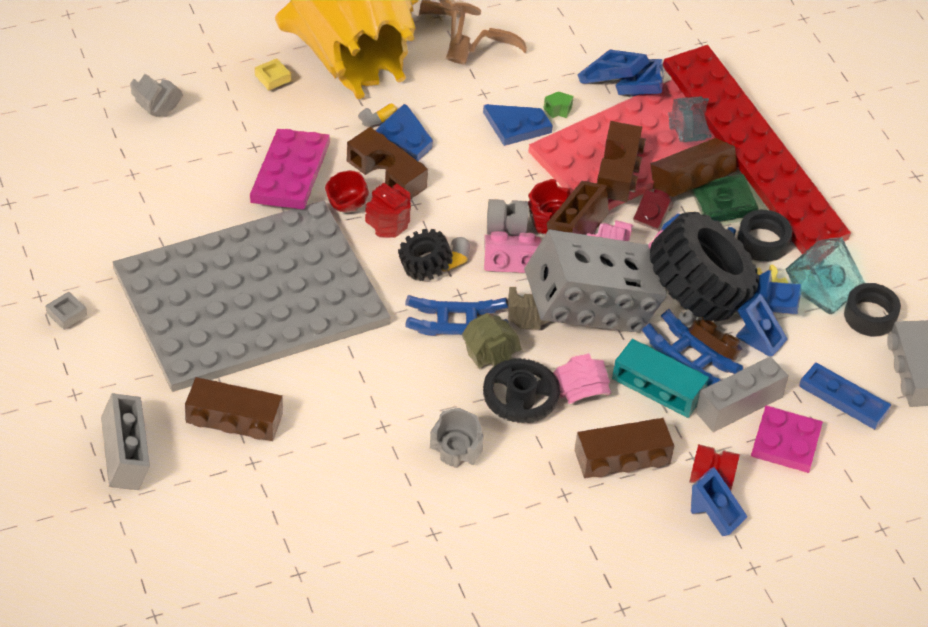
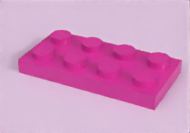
[250,128,330,209]

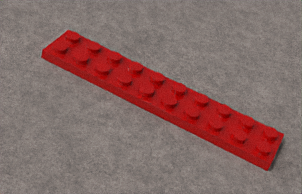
[662,44,851,256]

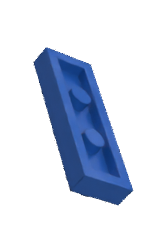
[799,362,891,430]

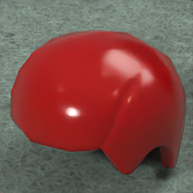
[325,170,369,213]

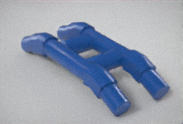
[405,295,510,336]
[641,309,743,387]

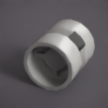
[487,199,528,236]

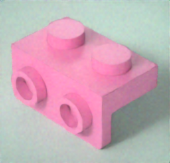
[484,231,541,273]

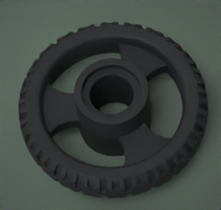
[483,358,560,423]

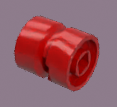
[689,444,740,491]

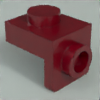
[633,189,673,231]

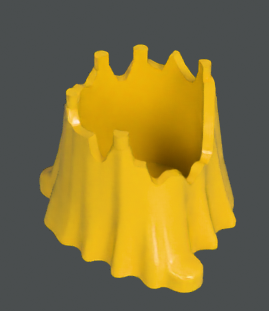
[275,0,419,99]

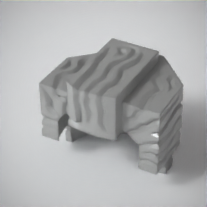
[130,73,184,117]
[429,408,484,468]

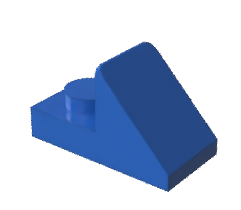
[756,270,802,314]
[736,293,788,356]
[691,467,748,536]

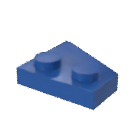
[577,49,649,84]
[615,59,665,96]
[376,104,433,161]
[483,104,553,146]

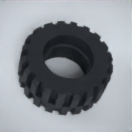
[650,212,759,322]

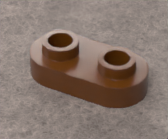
[689,318,743,360]

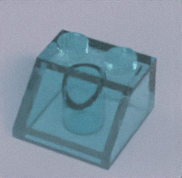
[785,237,865,314]

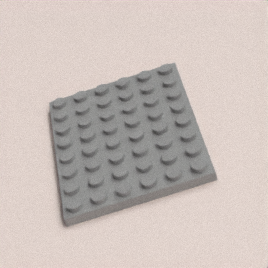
[112,200,391,392]

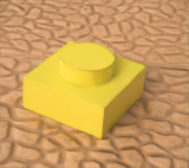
[255,58,291,91]

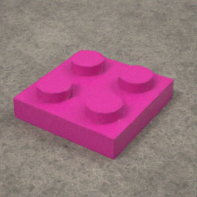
[751,405,823,473]

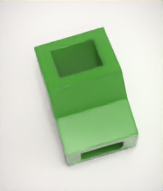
[543,91,574,119]

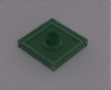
[691,174,759,222]

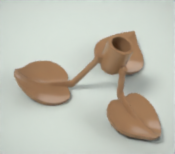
[419,0,527,65]

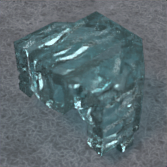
[668,96,712,142]

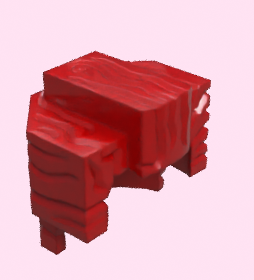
[528,179,570,234]
[365,183,411,238]

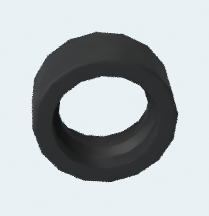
[737,209,792,262]
[844,283,901,337]

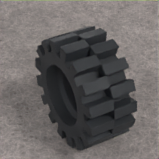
[398,228,453,281]

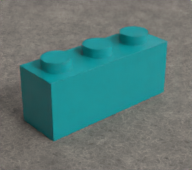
[612,338,709,418]

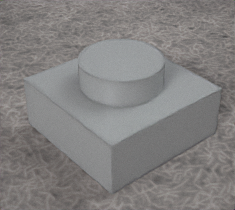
[45,291,87,330]

